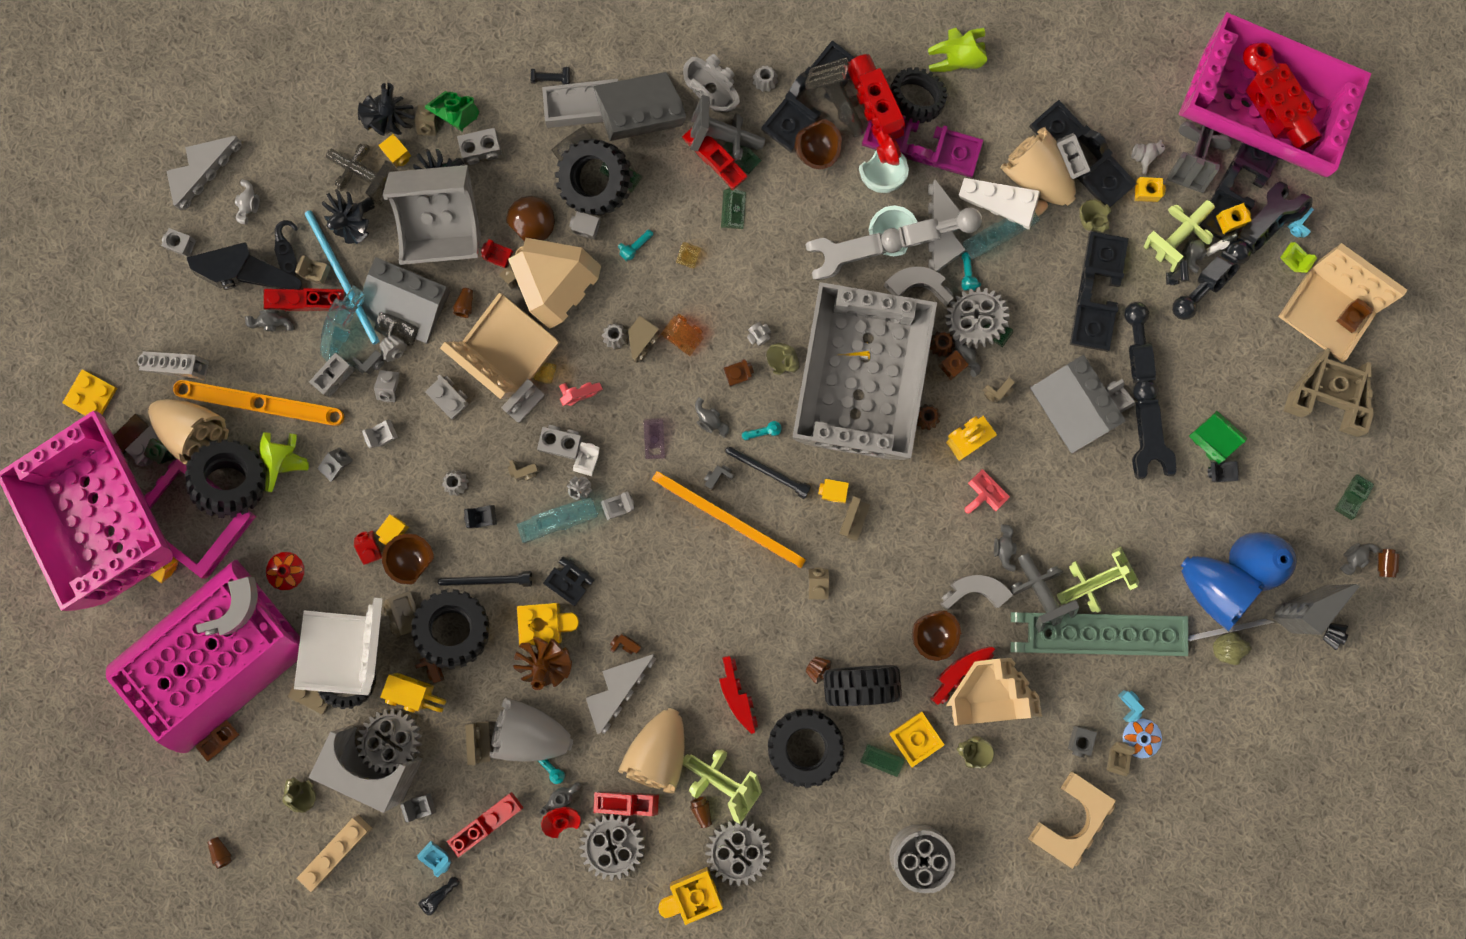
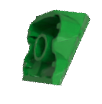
[425,91,480,132]
[1189,411,1248,464]

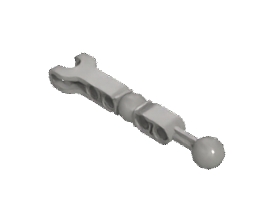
[805,208,982,280]

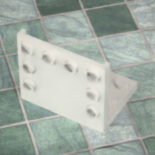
[294,598,382,695]

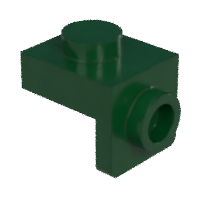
[143,438,175,464]

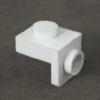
[573,442,600,476]

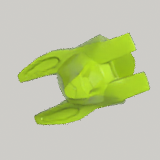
[928,28,987,72]
[259,432,309,492]

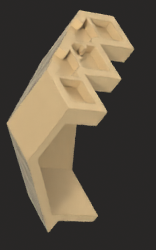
[508,238,601,329]
[946,658,1042,726]

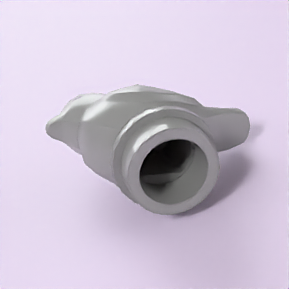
[1131,140,1165,174]

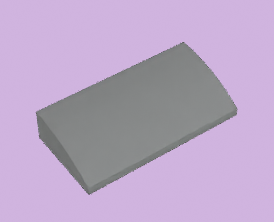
[542,79,618,128]

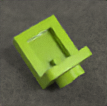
[1280,242,1317,273]

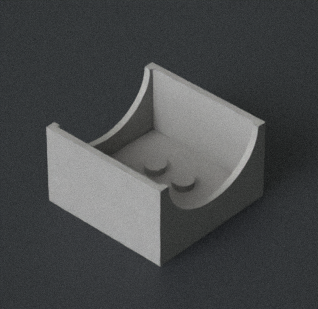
[383,165,481,265]
[309,725,423,813]

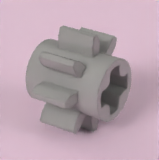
[747,322,771,346]
[567,476,592,500]

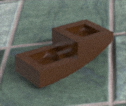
[195,720,239,762]

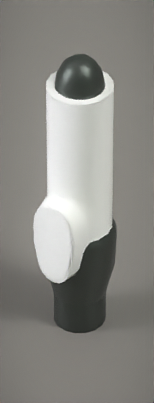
[1205,232,1239,256]

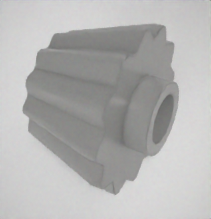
[752,66,778,92]
[602,323,628,349]
[380,335,407,362]
[442,470,469,496]

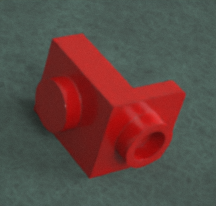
[481,239,513,268]
[354,531,382,565]

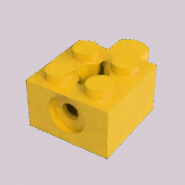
[946,415,997,461]
[517,603,579,645]
[380,673,447,713]
[658,867,723,925]

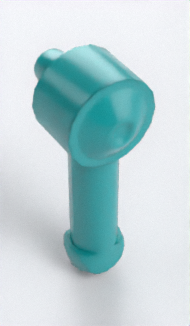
[618,229,654,262]
[961,252,981,291]
[742,421,782,440]
[538,759,565,784]

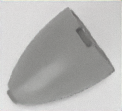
[490,698,573,762]

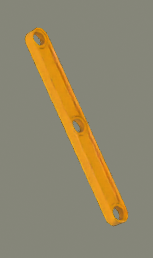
[173,380,344,426]
[651,471,806,568]

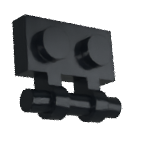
[543,557,595,606]

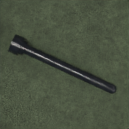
[725,447,811,499]
[438,571,532,587]

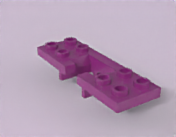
[862,116,983,178]

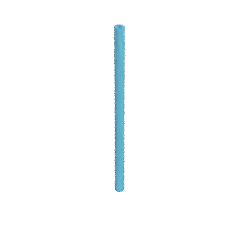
[305,210,379,345]

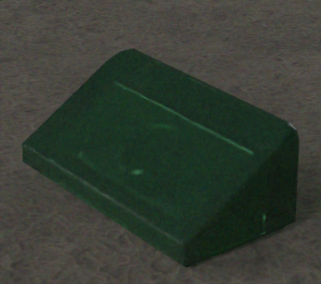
[721,188,746,229]
[860,743,905,777]

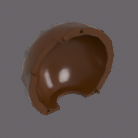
[795,119,842,169]
[506,196,555,242]
[382,534,434,585]
[911,610,962,661]

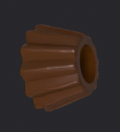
[929,331,955,357]
[917,404,941,430]
[806,657,832,684]

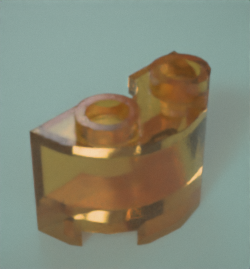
[660,313,704,356]

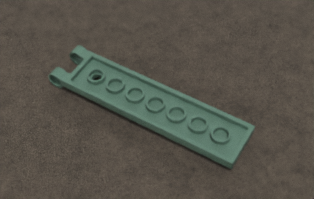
[1011,612,1188,656]

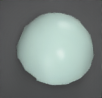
[859,150,909,193]
[869,205,918,257]

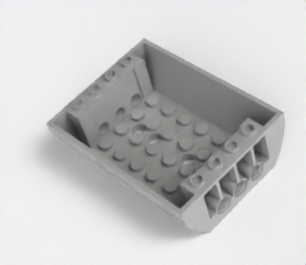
[793,282,937,460]

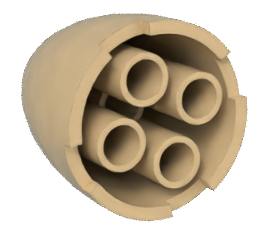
[1001,127,1076,206]
[148,399,229,466]
[618,708,685,793]

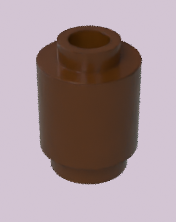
[1377,549,1400,578]

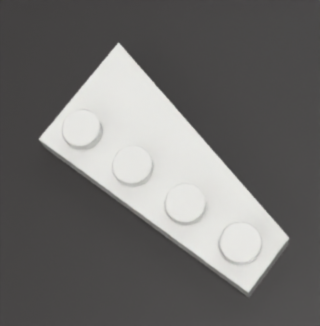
[959,178,1040,230]

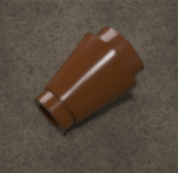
[453,288,473,318]
[690,796,712,828]
[207,837,232,869]

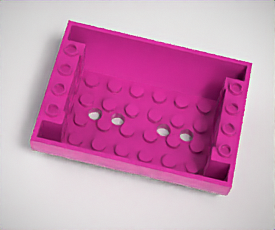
[1179,12,1372,177]
[0,410,173,611]
[106,560,300,753]

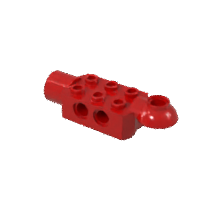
[1243,43,1322,150]
[846,54,905,166]

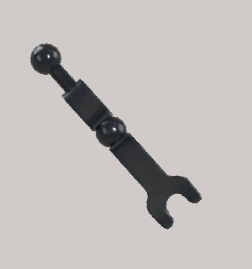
[1172,181,1313,320]
[1124,302,1177,480]

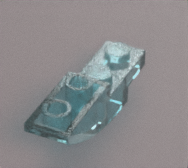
[962,212,1040,259]
[320,285,366,361]
[517,498,598,543]

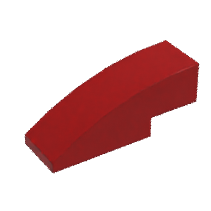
[594,792,659,816]

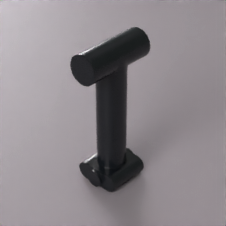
[530,67,570,85]
[1166,260,1189,286]

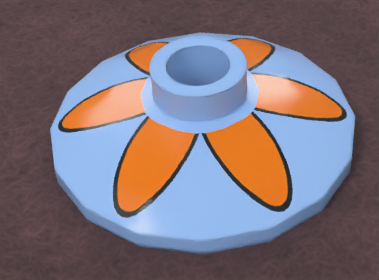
[1123,718,1162,758]

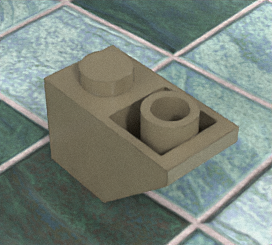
[628,316,660,363]

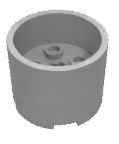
[889,824,955,893]

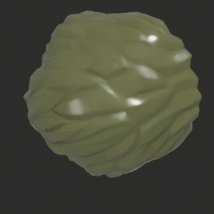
[1079,199,1111,233]
[766,343,800,375]
[1213,632,1252,665]
[956,736,995,769]
[282,777,316,813]

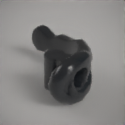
[418,877,459,916]

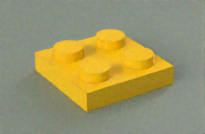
[62,369,117,416]
[889,711,944,767]

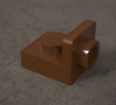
[1336,298,1373,333]
[939,351,968,380]
[723,359,754,387]
[610,634,642,655]
[415,658,445,684]

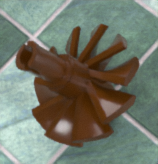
[513,637,572,690]

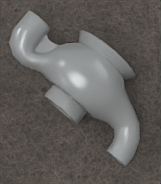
[235,179,260,225]

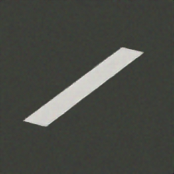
[1188,619,1274,641]

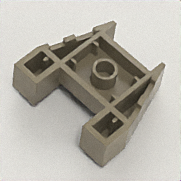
[1283,348,1373,437]

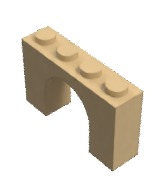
[1028,772,1115,869]

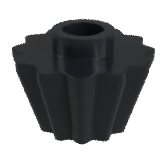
[1323,623,1349,650]

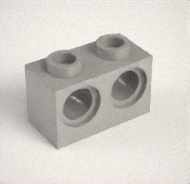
[457,128,502,165]
[1056,133,1090,179]
[309,353,355,398]
[537,425,582,460]

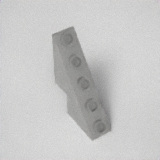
[167,136,242,210]
[928,179,965,272]
[137,351,209,380]
[586,654,657,734]

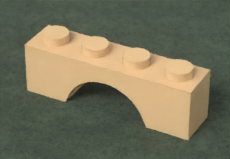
[297,815,373,892]

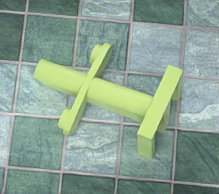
[1144,200,1215,272]
[1057,547,1139,613]
[683,750,762,824]

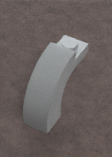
[884,267,953,307]
[940,575,1013,609]
[196,577,258,636]

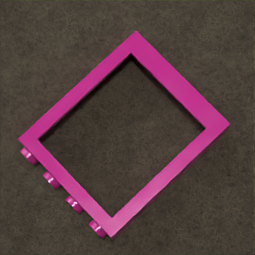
[144,459,257,579]

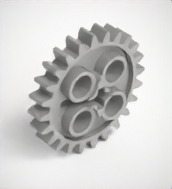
[945,287,1010,348]
[357,709,422,775]
[579,814,645,881]
[705,820,771,886]

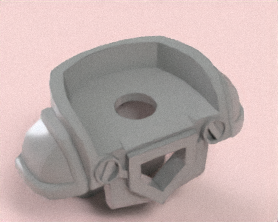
[683,54,740,113]

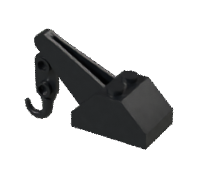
[186,220,302,290]

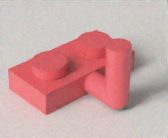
[559,382,603,406]
[964,469,1010,514]

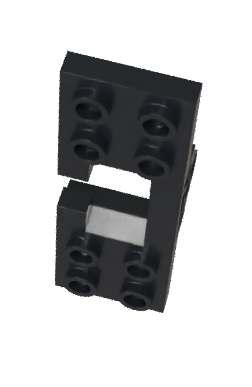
[761,40,855,153]
[1029,100,1137,208]
[1198,142,1279,240]
[1070,231,1129,352]

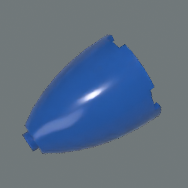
[1229,532,1297,591]
[1181,556,1266,632]

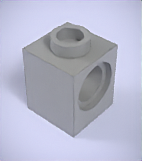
[570,211,601,240]
[161,228,196,257]

